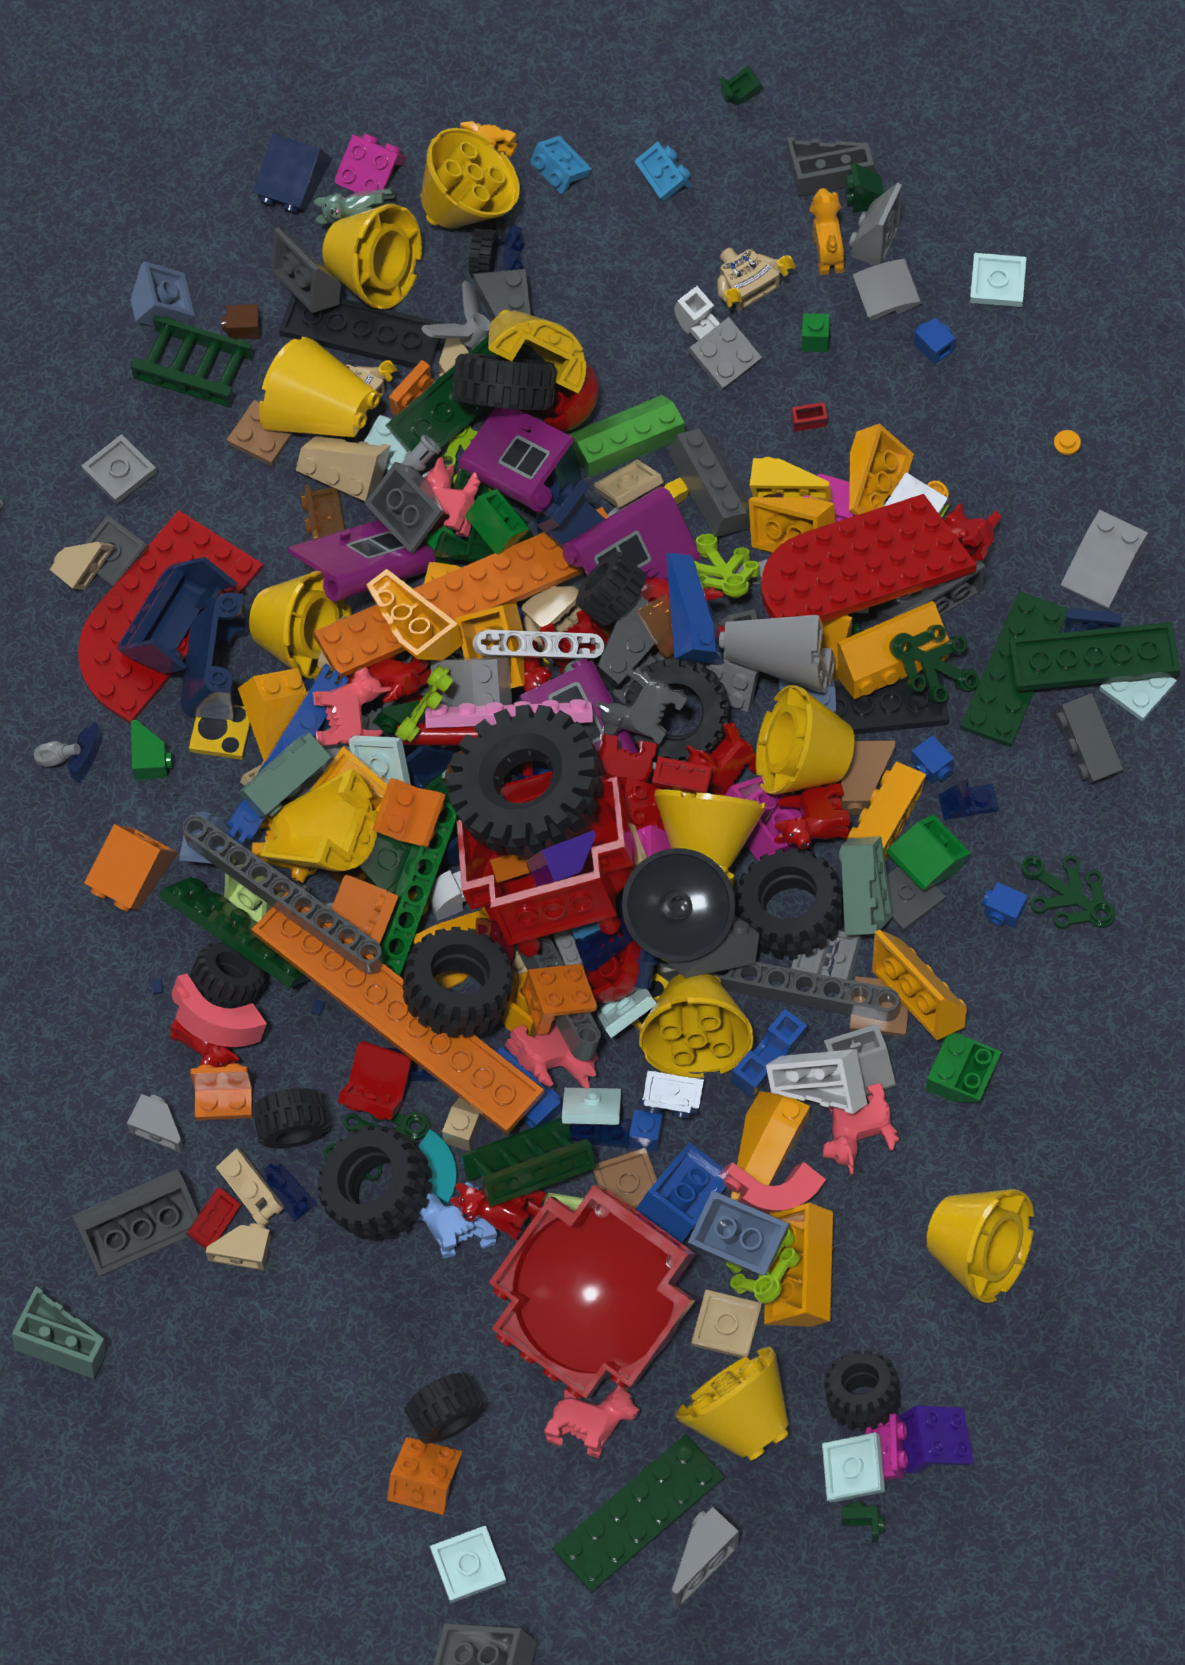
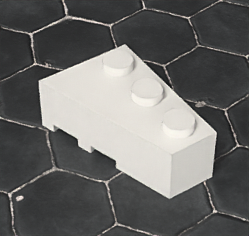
[766,1049,867,1114]

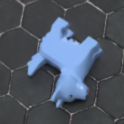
[414,1182,497,1259]

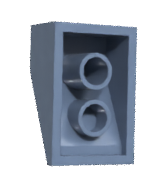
[688,1190,790,1276]

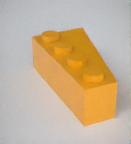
[847,761,926,862]

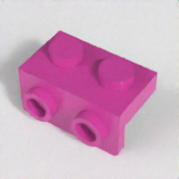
[865,1414,908,1480]

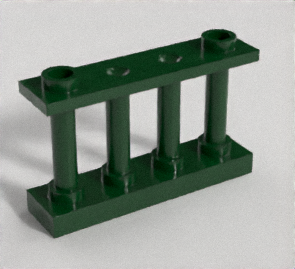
[131,315,254,408]
[461,1117,596,1207]

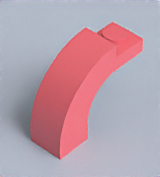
[171,974,267,1047]
[719,1162,826,1214]

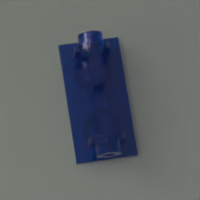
[262,1163,317,1221]

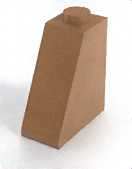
[840,741,895,815]

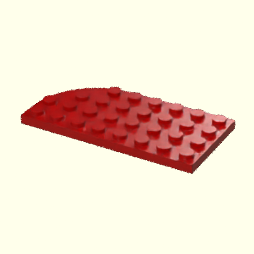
[761,494,977,623]
[78,510,264,725]

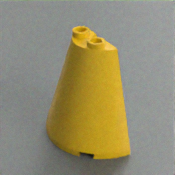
[488,310,586,394]
[259,337,381,437]
[260,768,377,871]

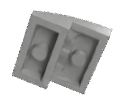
[853,259,922,320]
[791,931,862,980]

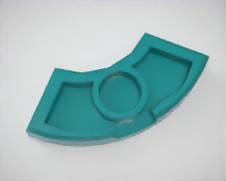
[418,1129,457,1205]

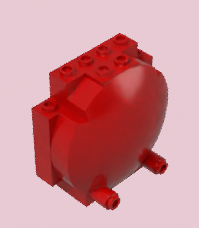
[457,771,638,957]
[489,1185,696,1399]

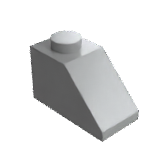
[127,1094,183,1153]

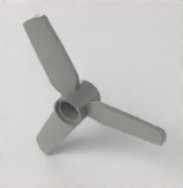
[421,281,491,348]

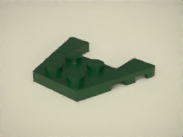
[433,469,527,562]

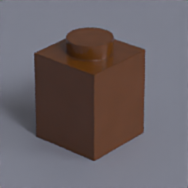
[222,304,260,340]

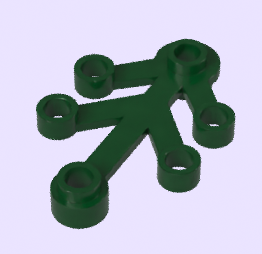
[889,625,979,702]
[1021,855,1116,930]
[324,1112,430,1181]

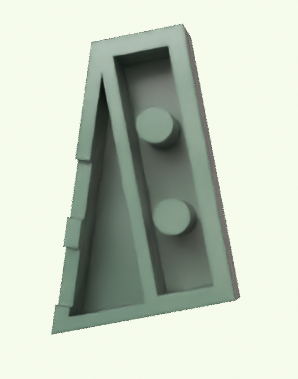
[238,732,331,817]
[839,836,893,935]
[12,1286,106,1379]

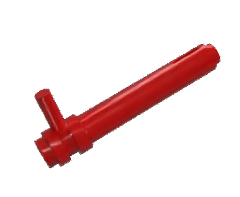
[397,723,533,777]

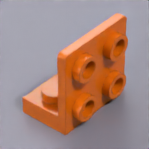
[389,360,435,416]
[372,778,445,847]
[331,875,398,944]
[522,964,597,1035]
[190,1064,252,1120]
[387,1437,462,1515]

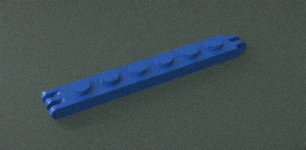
[227,664,349,845]

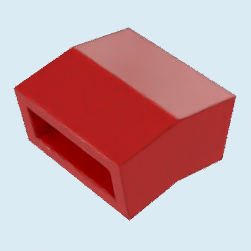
[790,402,827,432]

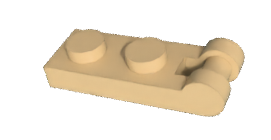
[216,1148,285,1226]

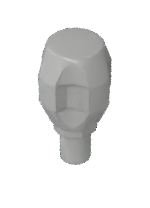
[34,741,81,767]

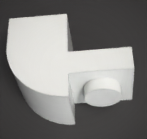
[674,286,720,341]
[428,870,466,921]

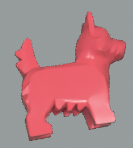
[423,457,480,537]
[313,667,391,746]
[505,1022,598,1089]
[822,1083,899,1175]
[544,1385,640,1459]

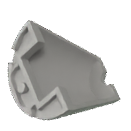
[719,615,836,693]

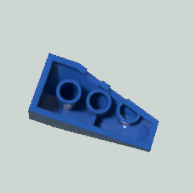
[666,553,724,664]

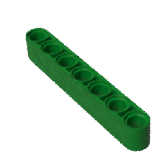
[373,802,457,976]

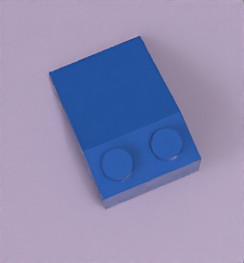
[635,1142,727,1243]

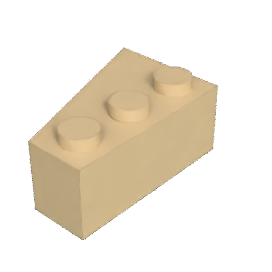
[296,436,391,502]

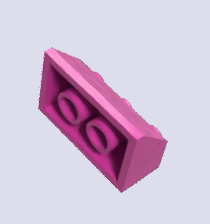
[725,776,815,862]

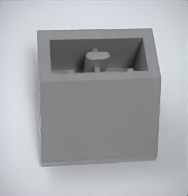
[823,1024,896,1096]

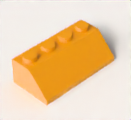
[838,601,949,699]
[872,930,967,1040]
[764,1203,833,1327]

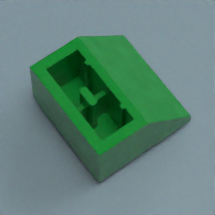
[465,489,534,555]
[886,814,971,891]
[926,1033,1002,1102]

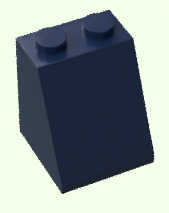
[253,133,332,214]

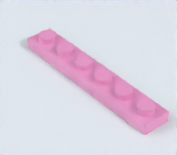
[425,699,593,728]

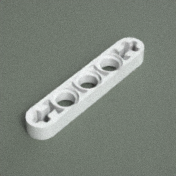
[473,630,604,659]

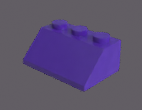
[527,830,596,887]

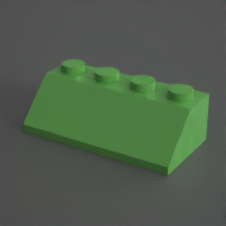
[567,395,685,478]

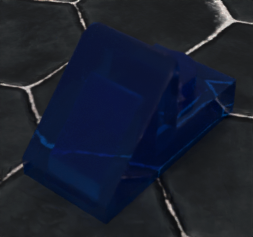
[938,779,998,820]

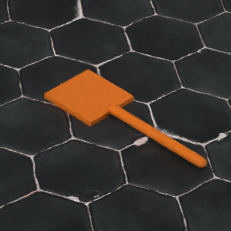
[490,854,530,883]

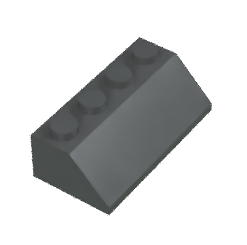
[668,429,750,537]
[876,561,985,624]
[72,1169,198,1276]

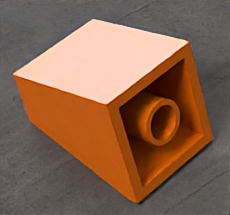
[84,824,178,912]

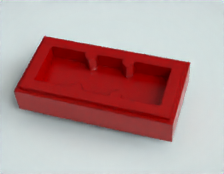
[652,756,713,794]
[186,1187,241,1250]

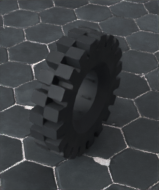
[447,704,603,855]

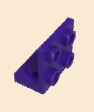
[898,1406,974,1474]

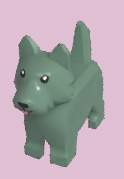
[314,188,395,224]

